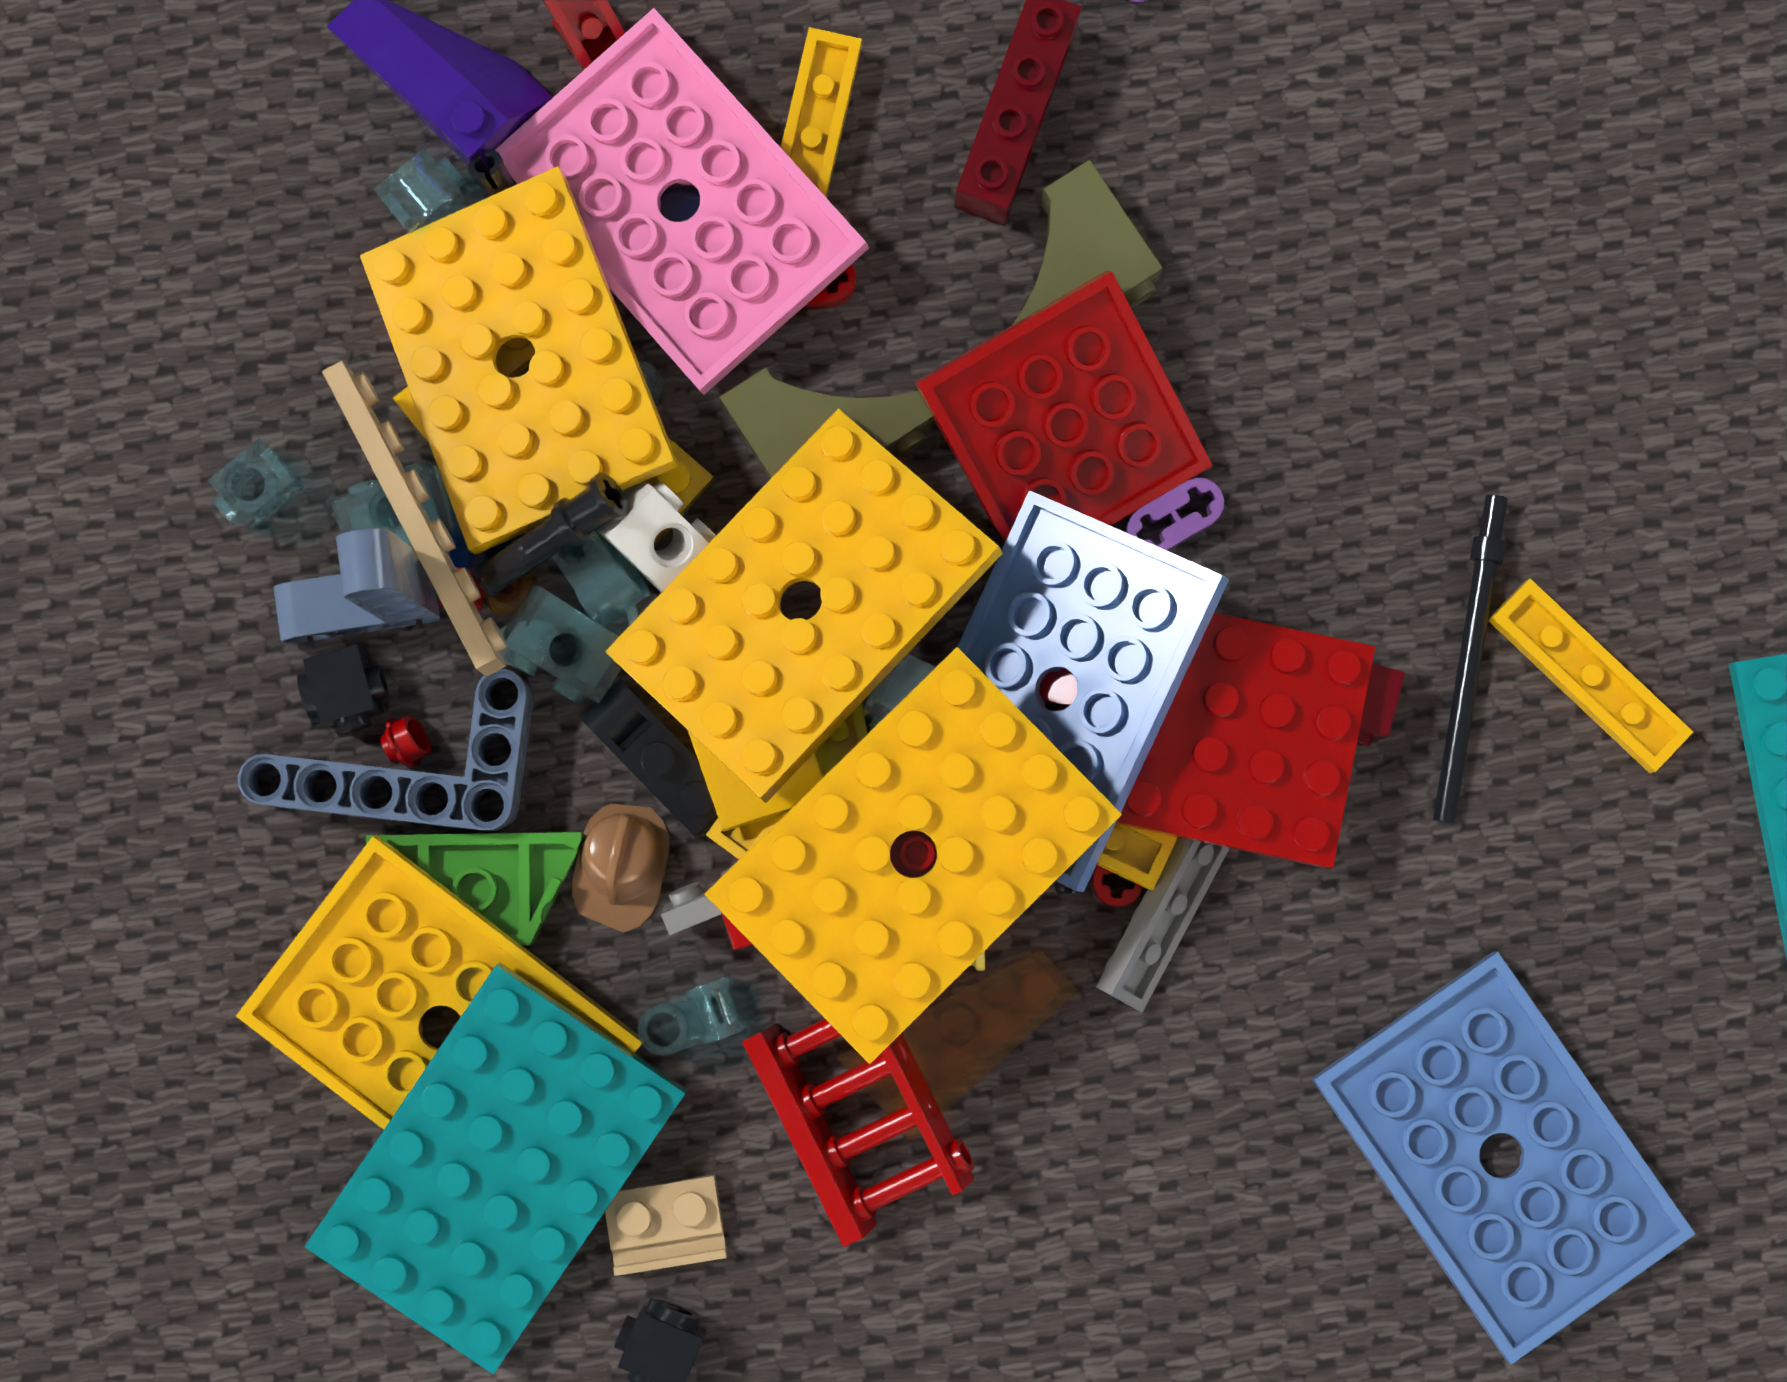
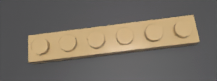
[322,361,507,677]

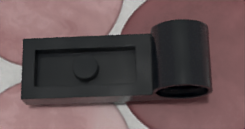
[580,679,718,837]

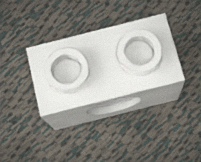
[596,481,716,593]

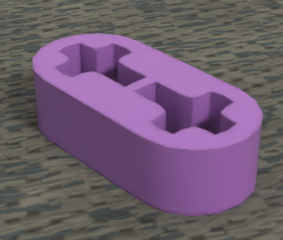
[1126,478,1224,551]

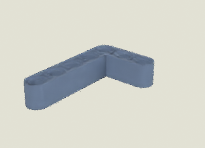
[273,528,440,644]
[238,668,533,832]

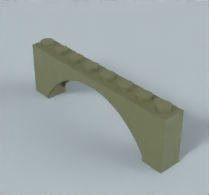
[719,159,1163,479]

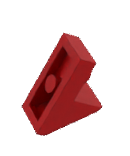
[543,0,625,70]

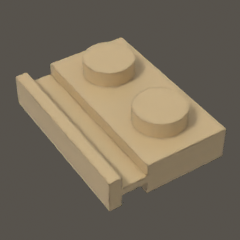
[605,1174,728,1276]

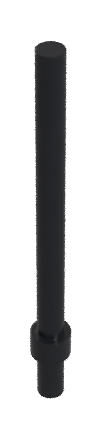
[1433,495,1508,824]

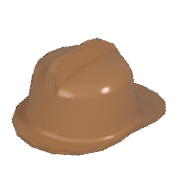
[572,804,670,933]

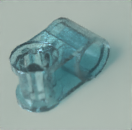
[552,530,650,628]
[637,975,750,1056]

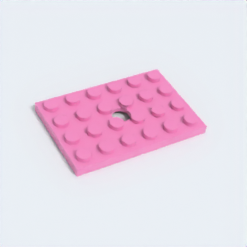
[495,8,869,395]

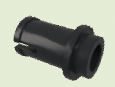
[468,149,517,199]

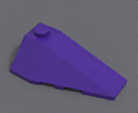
[327,0,553,167]

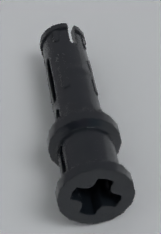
[474,472,630,596]

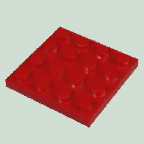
[914,270,1213,545]
[1116,613,1375,869]

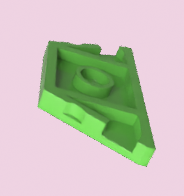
[366,832,584,945]

